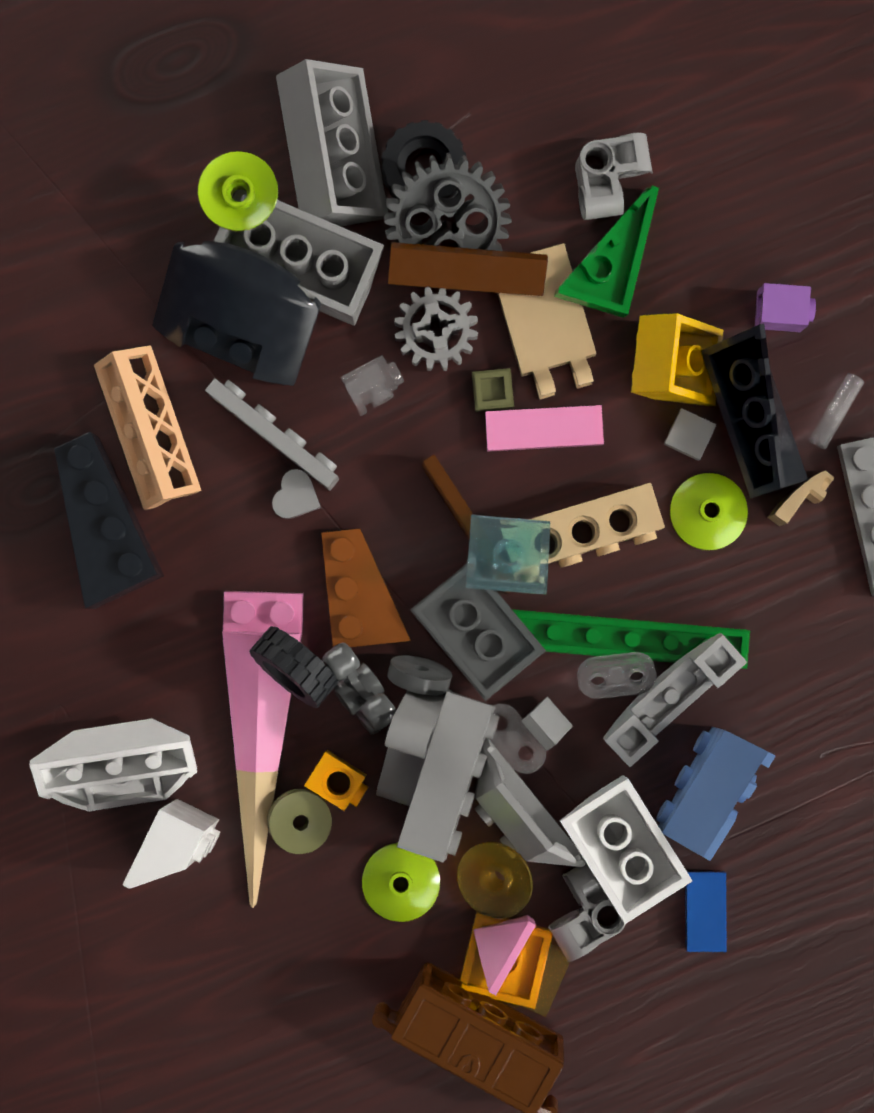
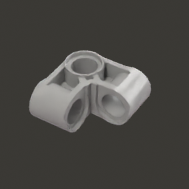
[575,133,653,220]
[548,864,626,962]

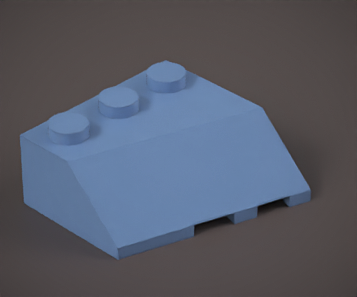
[656,727,775,861]

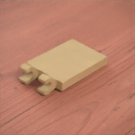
[497,243,596,399]

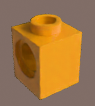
[304,750,368,811]

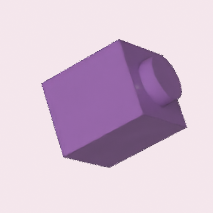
[755,283,816,332]

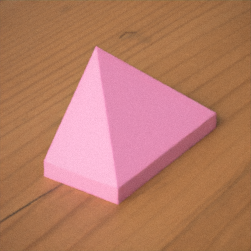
[473,915,536,996]

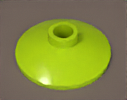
[198,151,278,231]
[670,473,748,550]
[362,843,440,922]

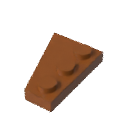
[321,529,411,647]

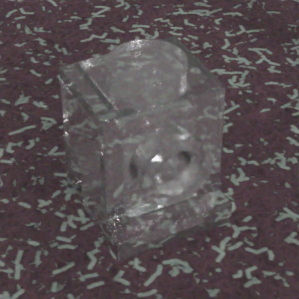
[341,355,404,416]

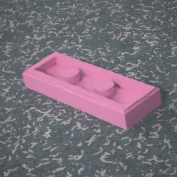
[485,405,604,452]

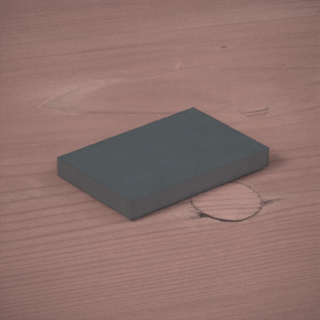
[410,560,546,701]

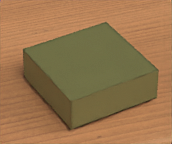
[472,368,514,412]

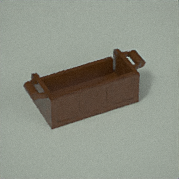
[372,962,564,1113]

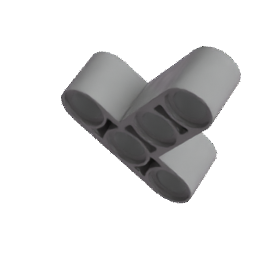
[376,690,452,807]

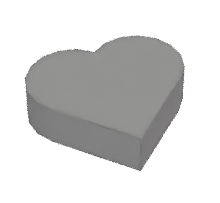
[272,469,321,519]

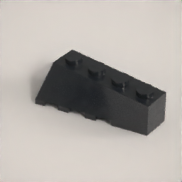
[701,323,808,499]

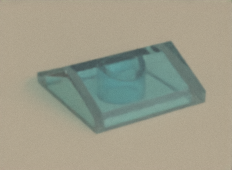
[466,515,550,595]

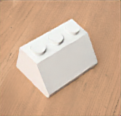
[560,775,692,924]
[123,799,220,889]

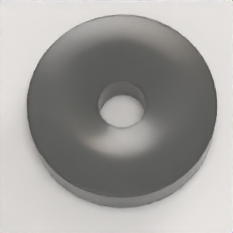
[387,655,452,695]

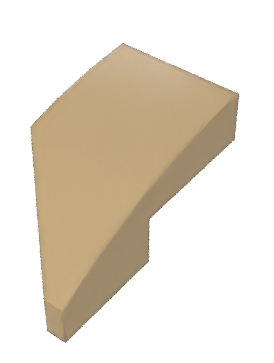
[767,471,834,526]

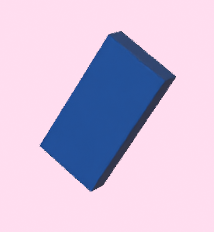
[685,871,727,952]

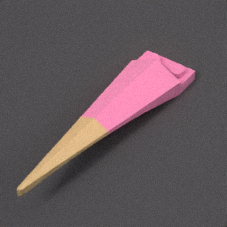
[222,591,303,908]

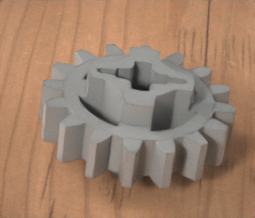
[394,287,478,371]

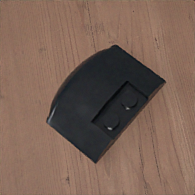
[152,241,322,386]

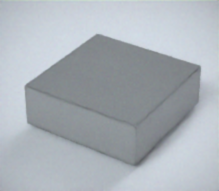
[663,408,716,461]
[522,697,573,751]

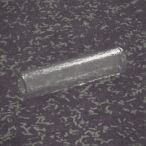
[809,373,864,449]

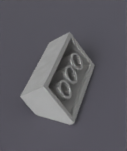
[276,59,388,227]
[214,189,384,326]
[397,692,499,862]

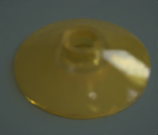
[457,842,533,919]

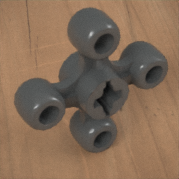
[321,642,396,734]

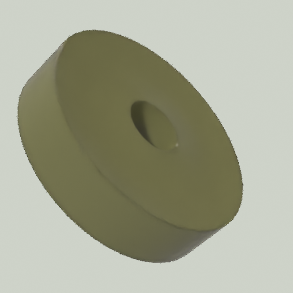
[267,789,332,854]

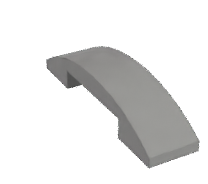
[603,633,747,767]

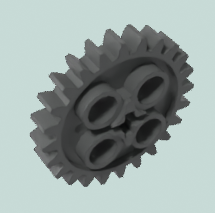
[384,153,512,251]

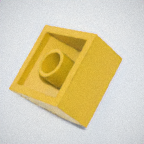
[631,313,724,406]

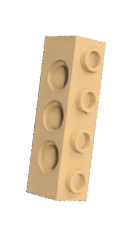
[499,483,665,579]

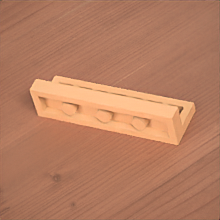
[94,345,201,510]

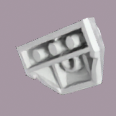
[29,718,197,811]

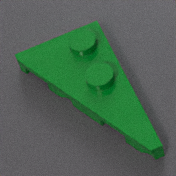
[554,185,659,318]

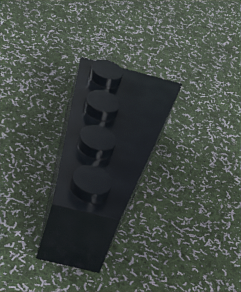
[54,432,164,609]

